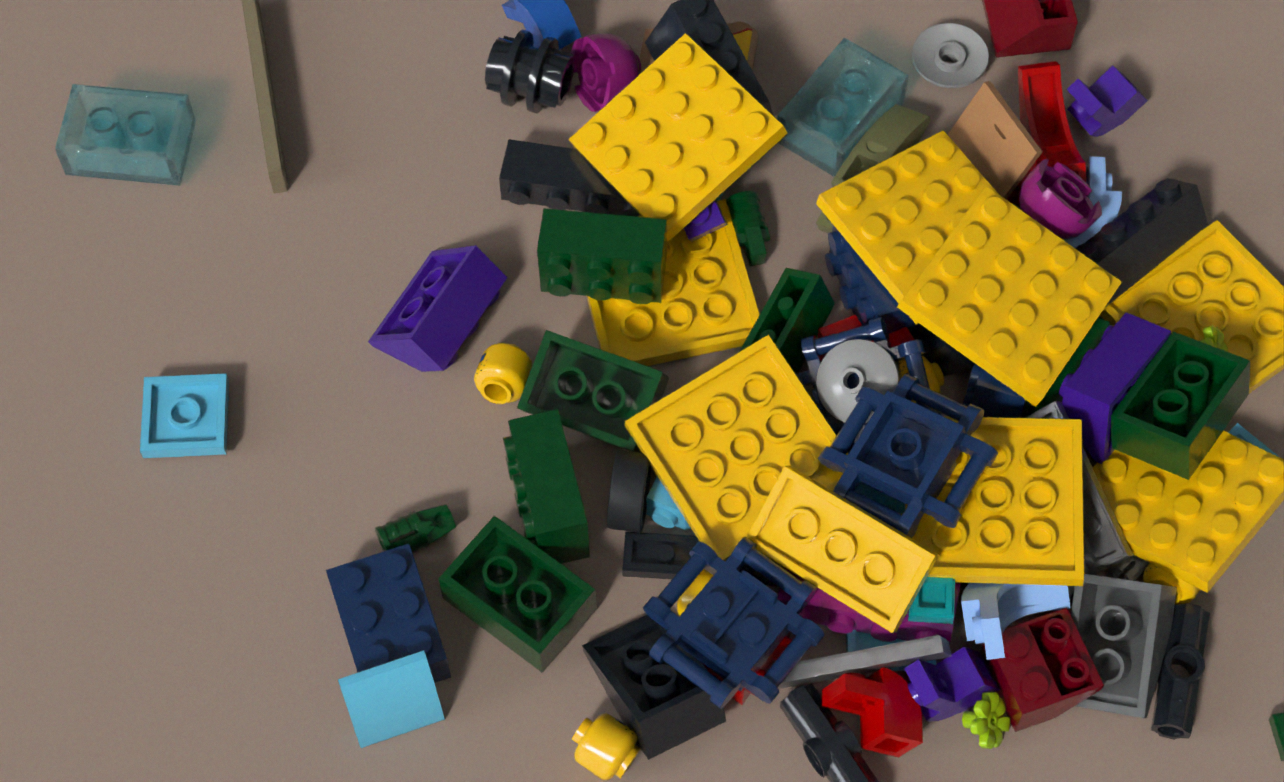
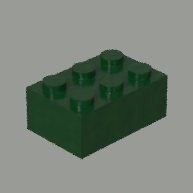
[537,208,667,304]
[517,330,669,452]
[1111,331,1250,480]
[503,409,590,564]
[438,515,597,673]

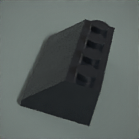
[645,0,774,116]

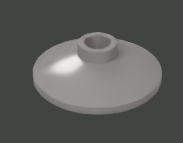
[912,23,989,88]
[816,339,900,424]

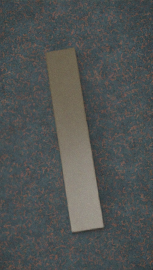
[242,0,289,194]

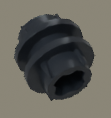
[485,29,575,114]

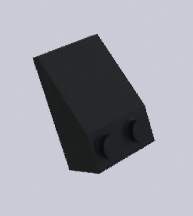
[582,615,726,760]

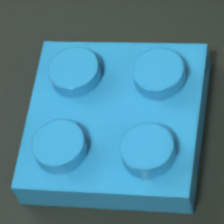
[140,373,229,458]

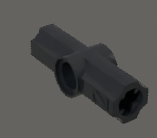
[1151,603,1210,740]
[780,683,879,782]

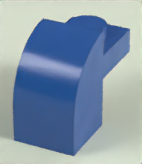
[502,0,582,50]

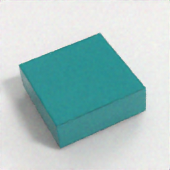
[908,577,955,624]

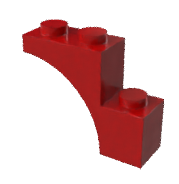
[1018,61,1086,182]

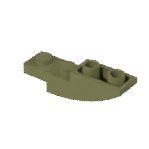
[816,104,931,233]

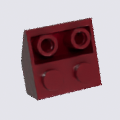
[982,0,1078,58]
[980,608,1104,732]

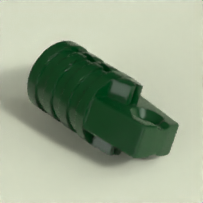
[726,191,771,266]
[375,504,456,553]

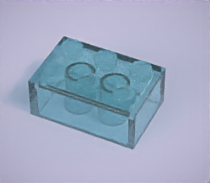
[777,38,909,177]
[55,84,196,186]

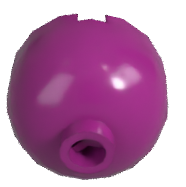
[570,33,641,112]
[1019,159,1102,240]

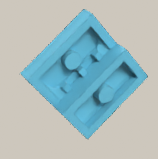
[338,650,445,748]

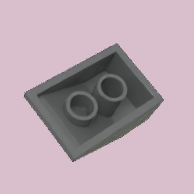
[1071,574,1177,718]

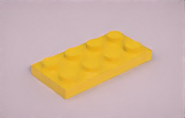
[746,466,939,633]

